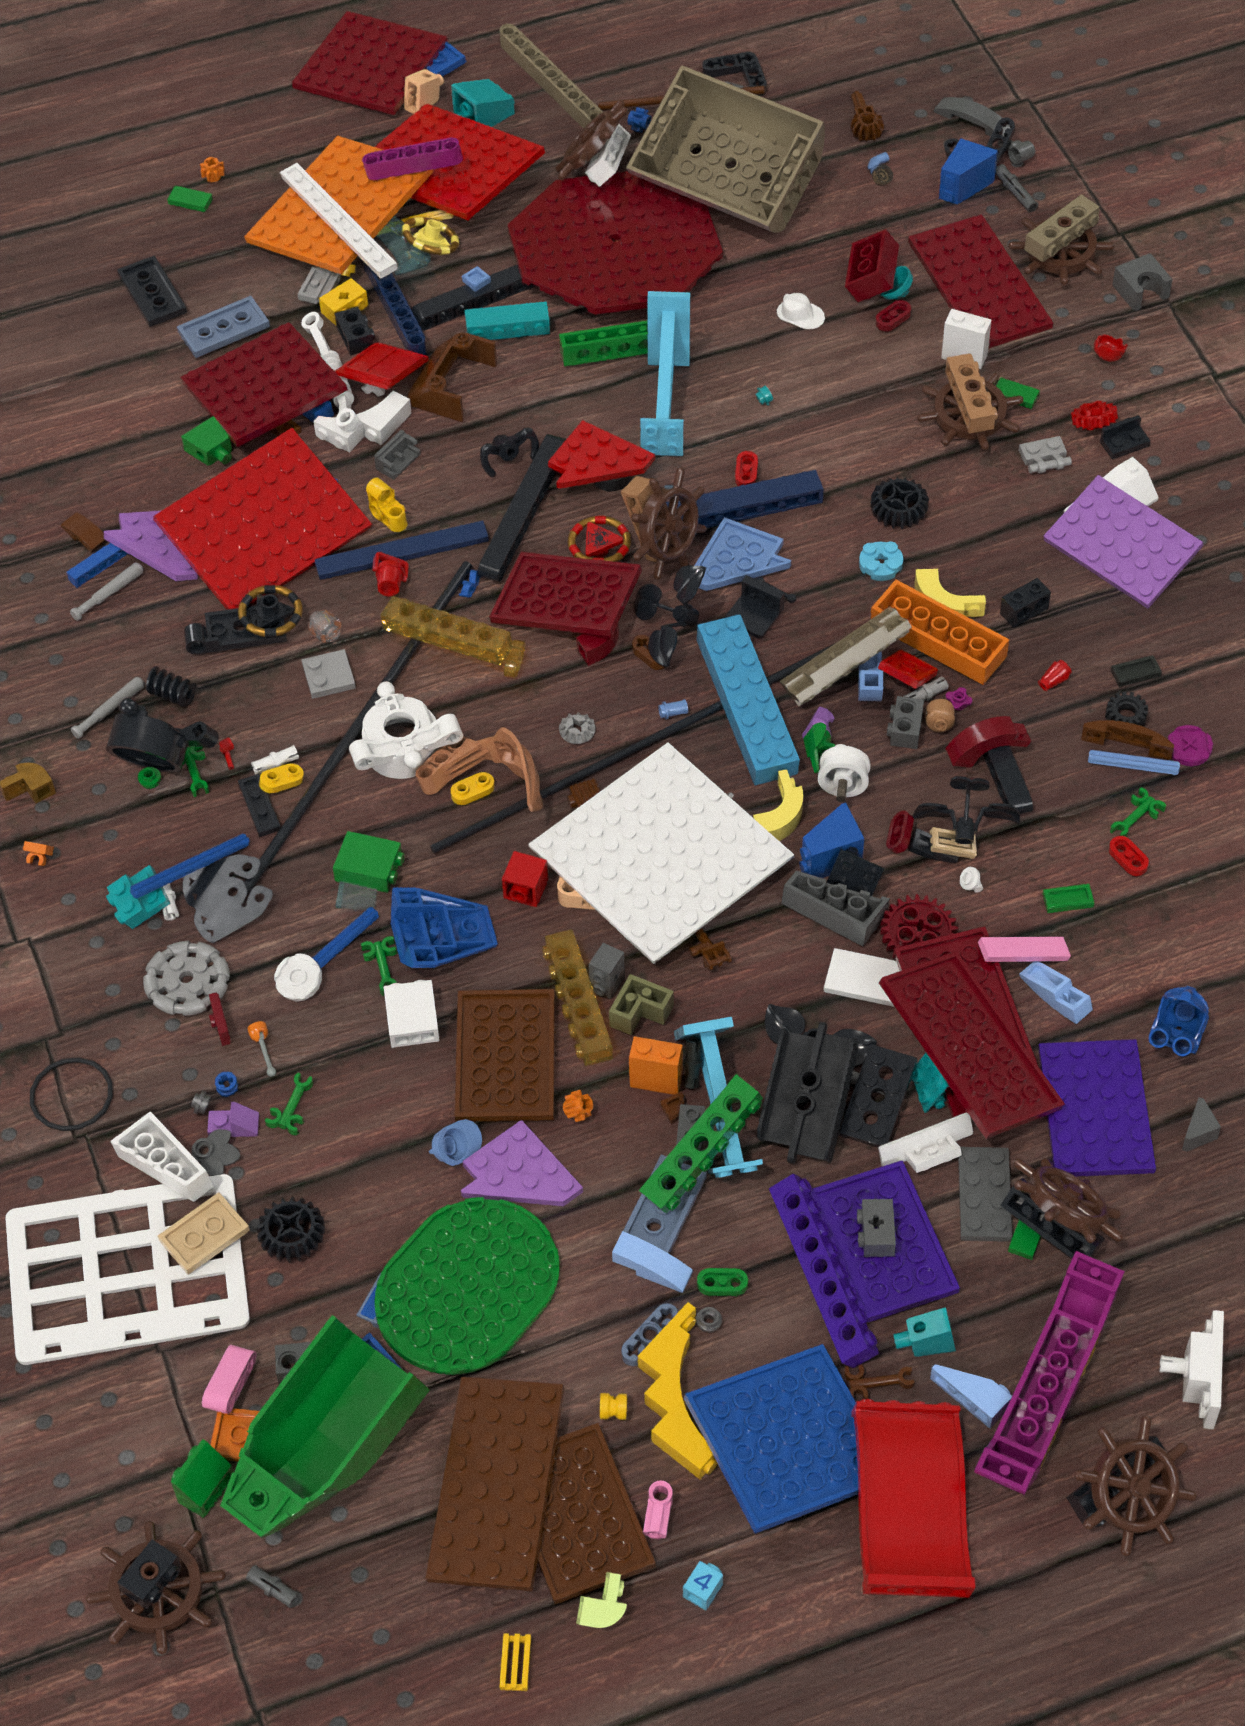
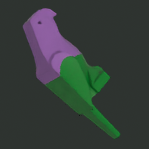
[802,707,835,774]

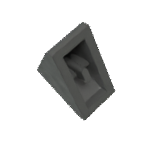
[1182,1097,1221,1152]

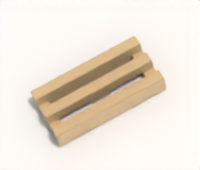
[930,827,977,859]

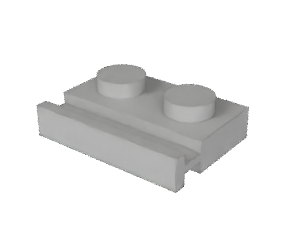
[298,266,341,304]

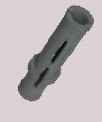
[995,164,1039,213]

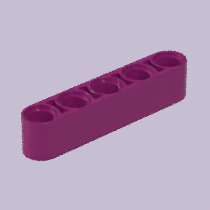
[362,138,463,180]

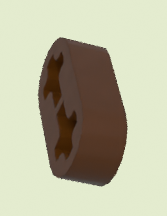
[632,635,665,670]

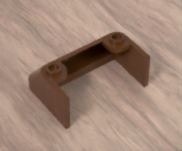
[408,332,497,422]

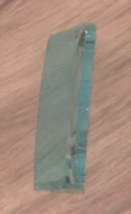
[376,216,431,276]

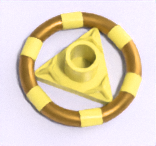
[402,217,459,255]

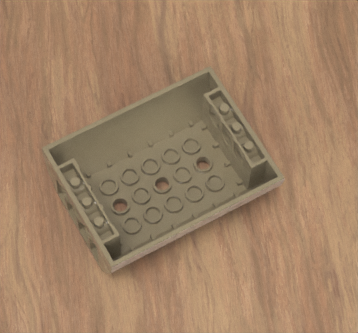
[626,65,825,233]

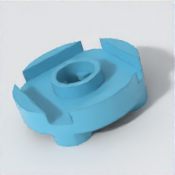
[859,541,903,581]

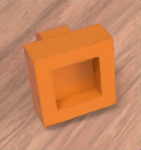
[23,841,54,866]

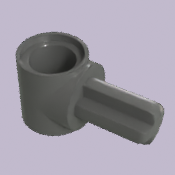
[998,136,1035,164]

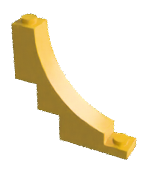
[638,1302,717,1479]

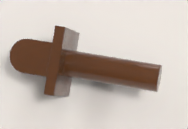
[689,928,732,971]

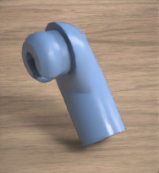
[867,152,889,175]

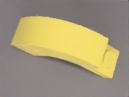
[915,569,986,617]
[753,770,803,841]

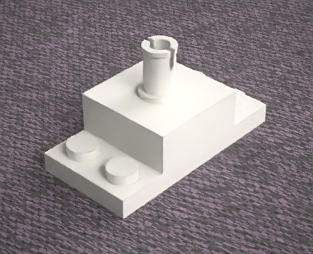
[1159,1310,1224,1429]

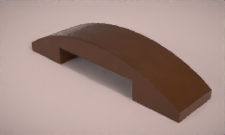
[1081,720,1174,760]

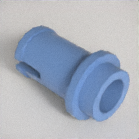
[658,699,688,719]

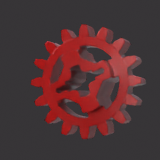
[1071,401,1118,430]

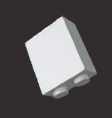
[942,309,992,369]
[384,980,440,1048]

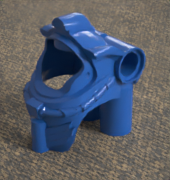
[1149,986,1209,1056]

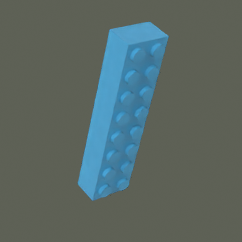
[697,614,800,786]

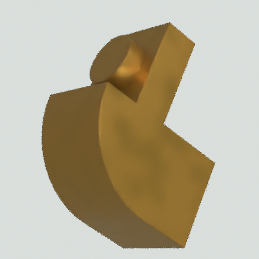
[0,763,56,804]

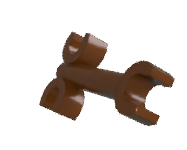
[844,1364,915,1399]

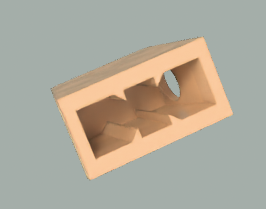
[404,69,444,114]

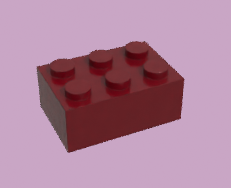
[845,229,899,302]

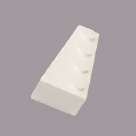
[110,1111,214,1202]

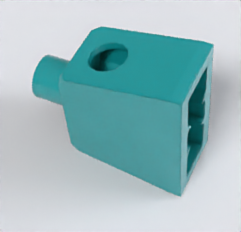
[893,1308,956,1357]

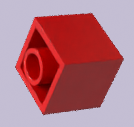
[502,851,549,907]

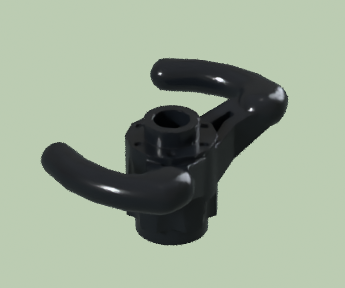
[480,427,539,477]

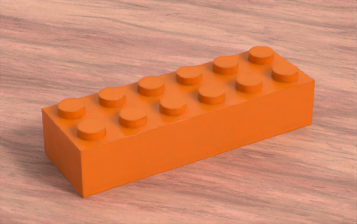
[870,580,1009,685]

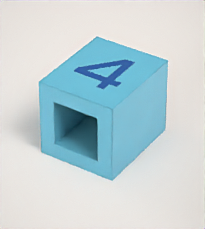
[683,1561,723,1611]

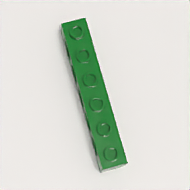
[559,320,648,367]
[639,1074,763,1214]

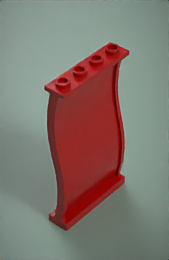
[851,1399,976,1598]

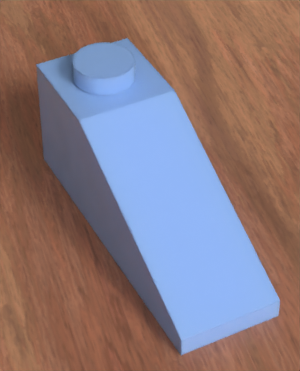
[930,1364,1012,1428]

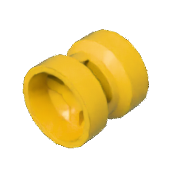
[600,1393,627,1420]

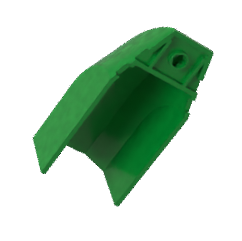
[220,1315,430,1538]

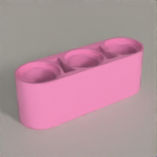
[202,1344,256,1414]

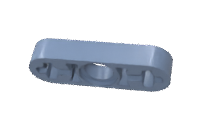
[622,1304,678,1366]

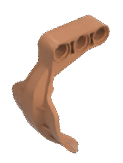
[415,727,543,812]

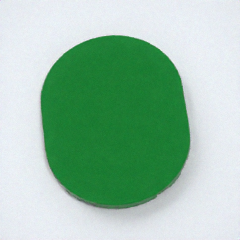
[374,1197,560,1375]

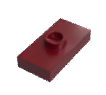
[209,992,231,1046]

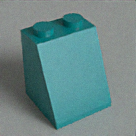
[451,79,515,127]

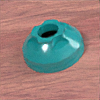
[880,266,913,299]

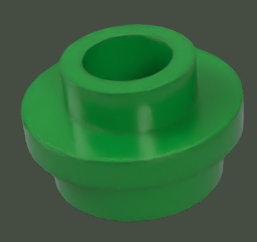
[138,767,161,789]

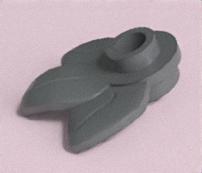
[191,1129,241,1176]

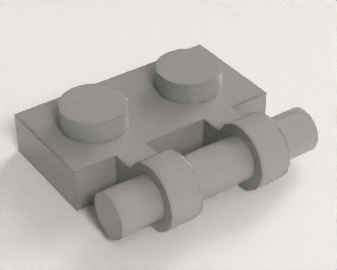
[1019,436,1072,474]

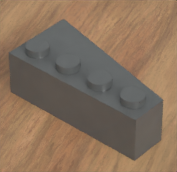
[781,871,890,946]

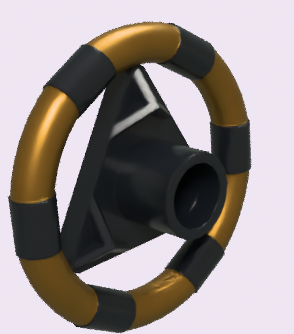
[238,585,303,637]

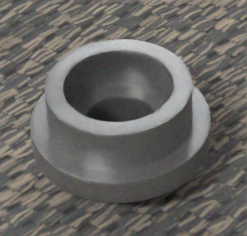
[191,1090,211,1114]
[696,1307,722,1333]

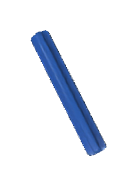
[312,907,379,969]

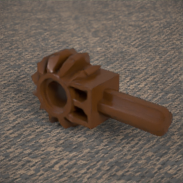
[851,91,884,142]

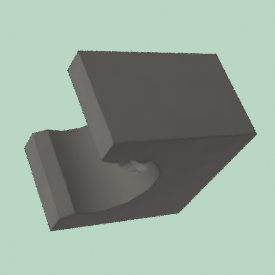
[1112,253,1173,312]

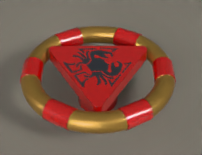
[568,516,631,562]

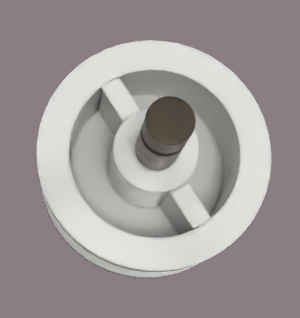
[818,744,871,802]

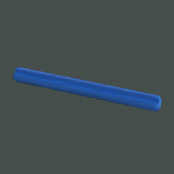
[130,833,250,899]

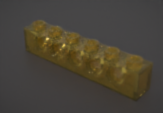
[380,596,513,666]
[542,929,613,1067]

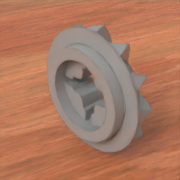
[559,712,595,744]

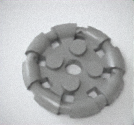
[143,941,230,1016]

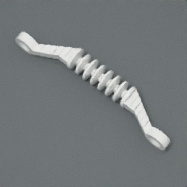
[301,312,358,431]

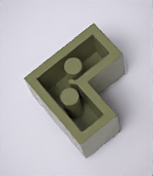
[609,974,674,1035]

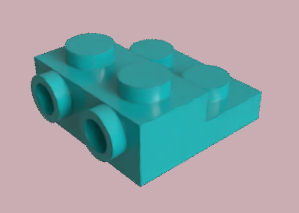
[106,865,171,929]

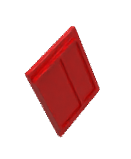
[335,342,429,390]

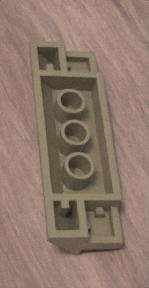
[779,607,912,707]

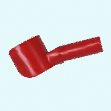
[219,737,234,770]

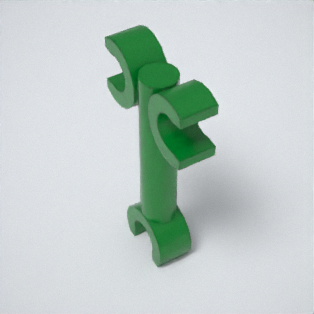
[183,746,209,797]
[1110,787,1166,837]
[361,936,397,996]
[265,1073,313,1135]

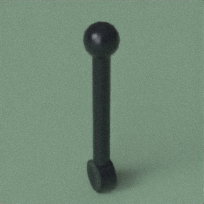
[757,577,796,603]

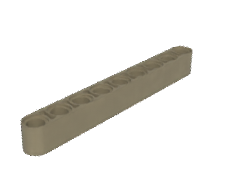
[500,24,603,129]

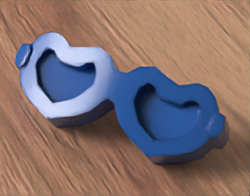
[459,570,480,598]

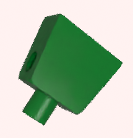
[181,416,232,466]

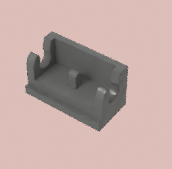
[374,430,421,480]

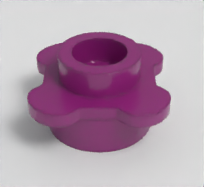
[946,687,972,710]

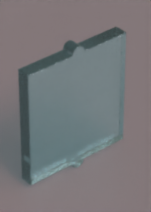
[335,880,377,911]

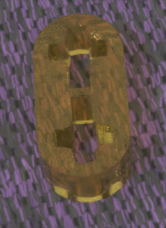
[504,640,526,678]

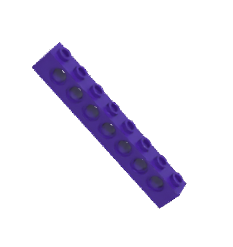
[769,1173,879,1368]

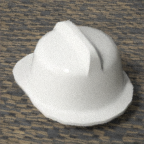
[777,293,825,329]

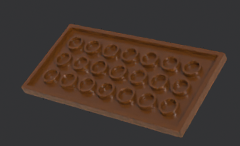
[425,1377,565,1591]

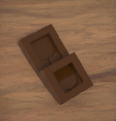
[61,512,107,553]

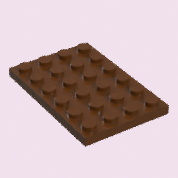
[455,989,555,1122]
[537,1423,656,1605]

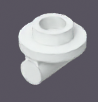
[960,867,983,892]

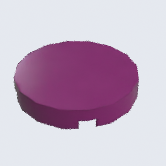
[1168,725,1213,766]

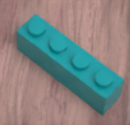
[465,301,550,340]

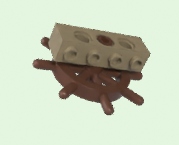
[1008,194,1115,285]

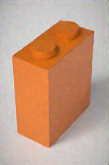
[629,1036,683,1095]

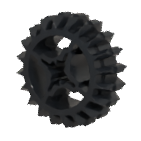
[870,476,929,529]
[257,1196,325,1263]

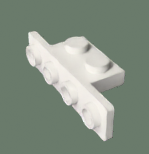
[878,1113,973,1173]

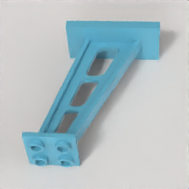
[640,291,690,456]
[674,1017,763,1178]

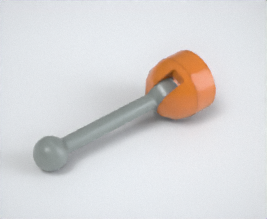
[247,1021,276,1077]

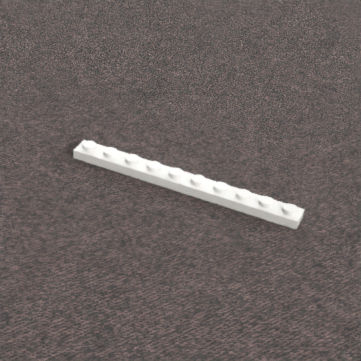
[280,163,398,278]

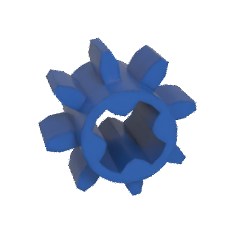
[628,107,652,133]

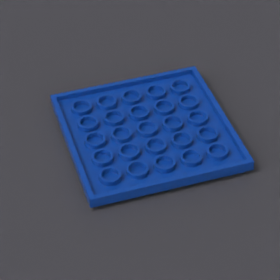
[684,1344,858,1534]

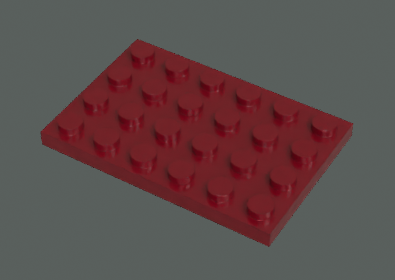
[489,552,642,637]

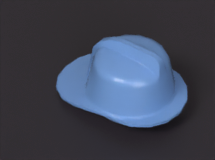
[429,1119,482,1166]

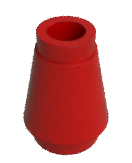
[1038,660,1072,691]

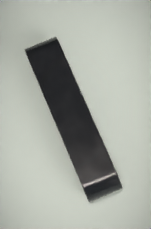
[983,746,1033,814]

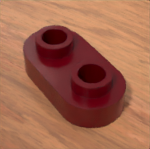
[876,300,911,331]
[886,810,914,854]

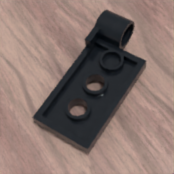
[184,602,287,654]

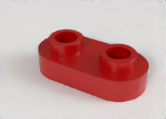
[735,451,758,486]
[1109,836,1149,876]

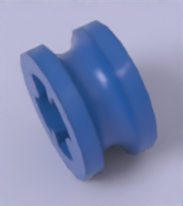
[215,1072,238,1097]

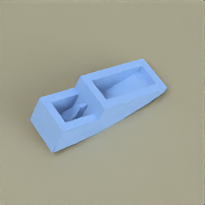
[1019,961,1093,1024]
[612,1231,693,1293]

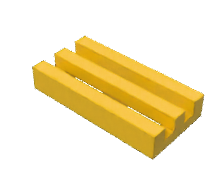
[500,1633,531,1691]

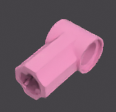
[643,1481,673,1539]

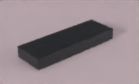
[238,774,281,837]

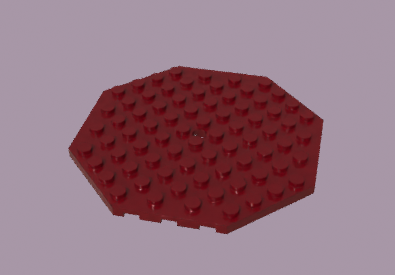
[508,171,723,314]

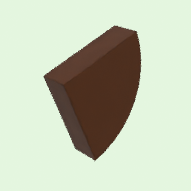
[660,1091,685,1125]

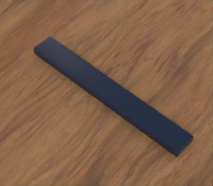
[315,521,489,580]

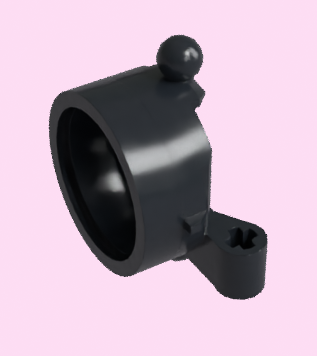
[106,697,219,773]

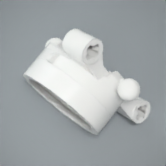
[349,682,463,779]

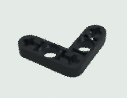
[702,52,767,96]
[944,117,1016,168]

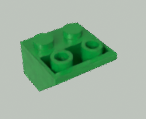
[171,1439,234,1518]

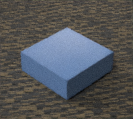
[462,266,491,292]

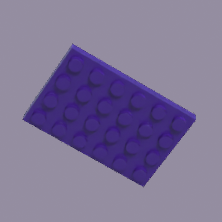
[1038,1039,1156,1177]
[810,1160,960,1323]

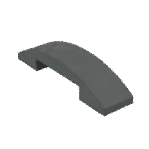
[934,97,1010,137]

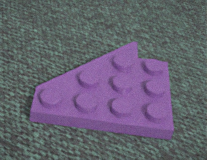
[103,511,198,581]
[461,1120,583,1206]

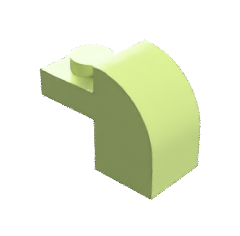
[576,1572,627,1628]

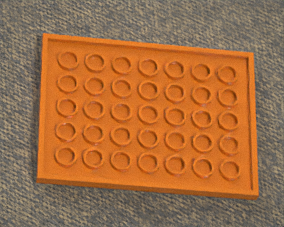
[244,136,434,274]

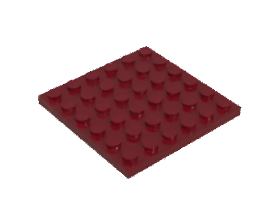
[292,11,448,115]
[181,322,348,447]

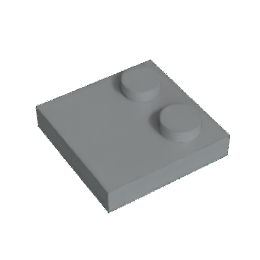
[301,649,356,699]

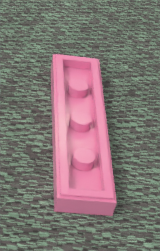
[978,937,1071,962]

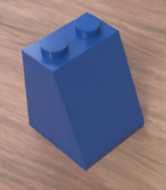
[939,139,998,205]
[799,803,864,878]

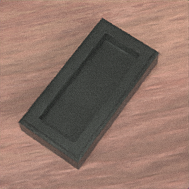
[1111,655,1162,687]

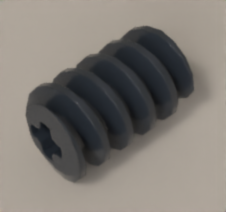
[146,666,197,707]

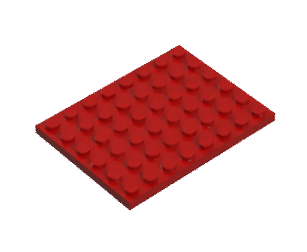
[375,104,545,220]
[153,428,372,610]

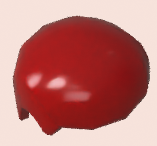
[1094,334,1128,362]

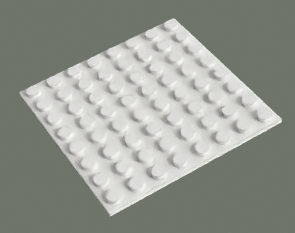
[528,743,794,964]

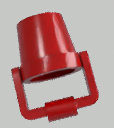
[372,552,409,597]

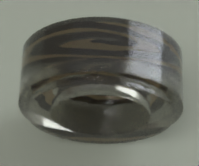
[872,164,893,186]

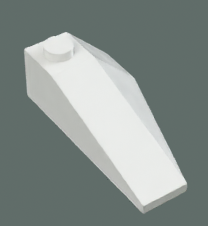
[1064,457,1159,512]

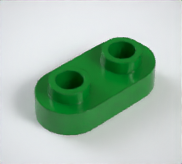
[697,1268,748,1296]

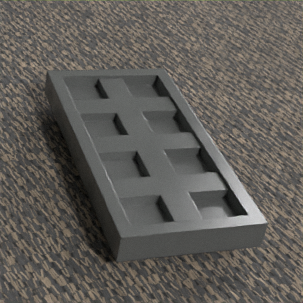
[958,1147,1012,1242]

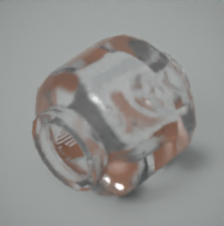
[308,610,341,643]

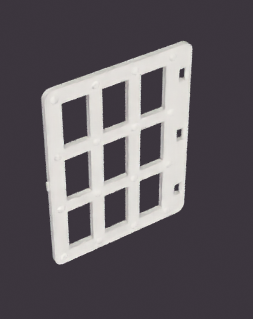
[6,1174,250,1365]

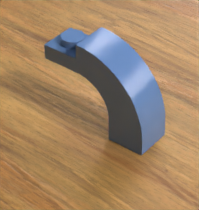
[858,651,883,701]

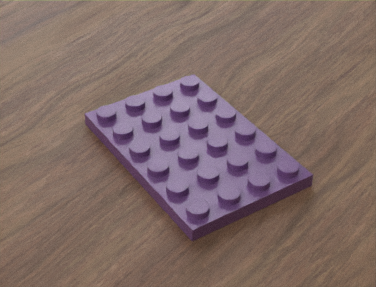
[1043,475,1203,609]

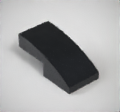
[908,828,959,863]

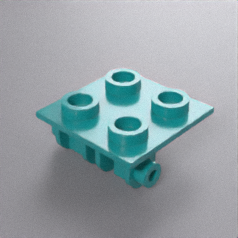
[912,1053,948,1113]

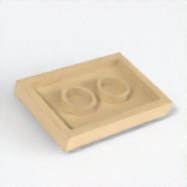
[157,1192,250,1275]

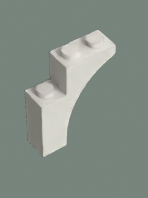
[314,391,411,453]

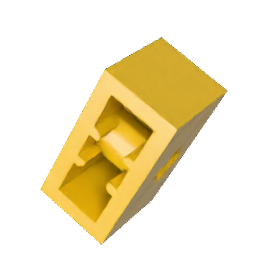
[319,278,368,325]

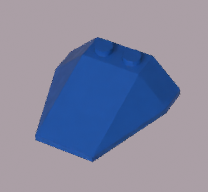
[391,888,498,968]

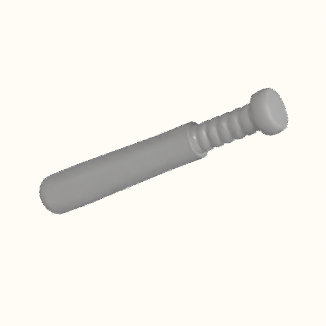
[70,562,144,621]
[71,677,145,739]

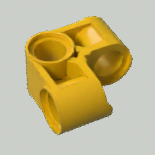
[366,478,408,532]

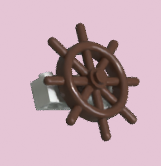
[556,100,631,187]

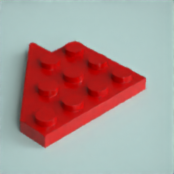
[548,420,655,489]

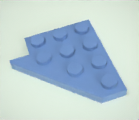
[694,517,791,591]

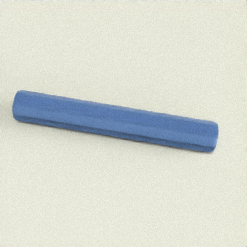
[1088,750,1180,775]

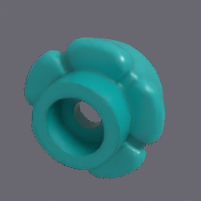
[755,386,774,406]

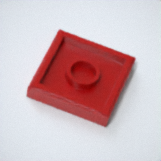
[878,649,938,689]

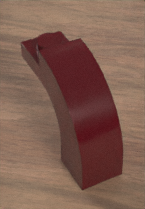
[576,623,619,666]
[945,716,1031,767]

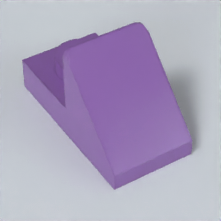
[207,1102,259,1137]

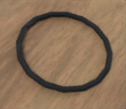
[30,1057,113,1131]

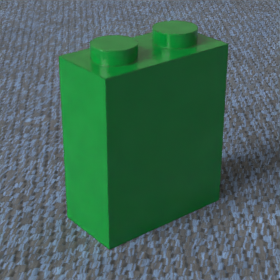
[333,831,405,893]

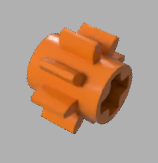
[200,157,225,182]
[563,1090,593,1122]

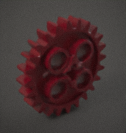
[880,894,958,958]

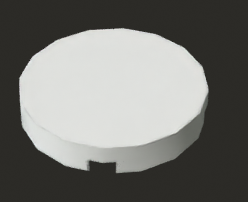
[274,953,322,1002]

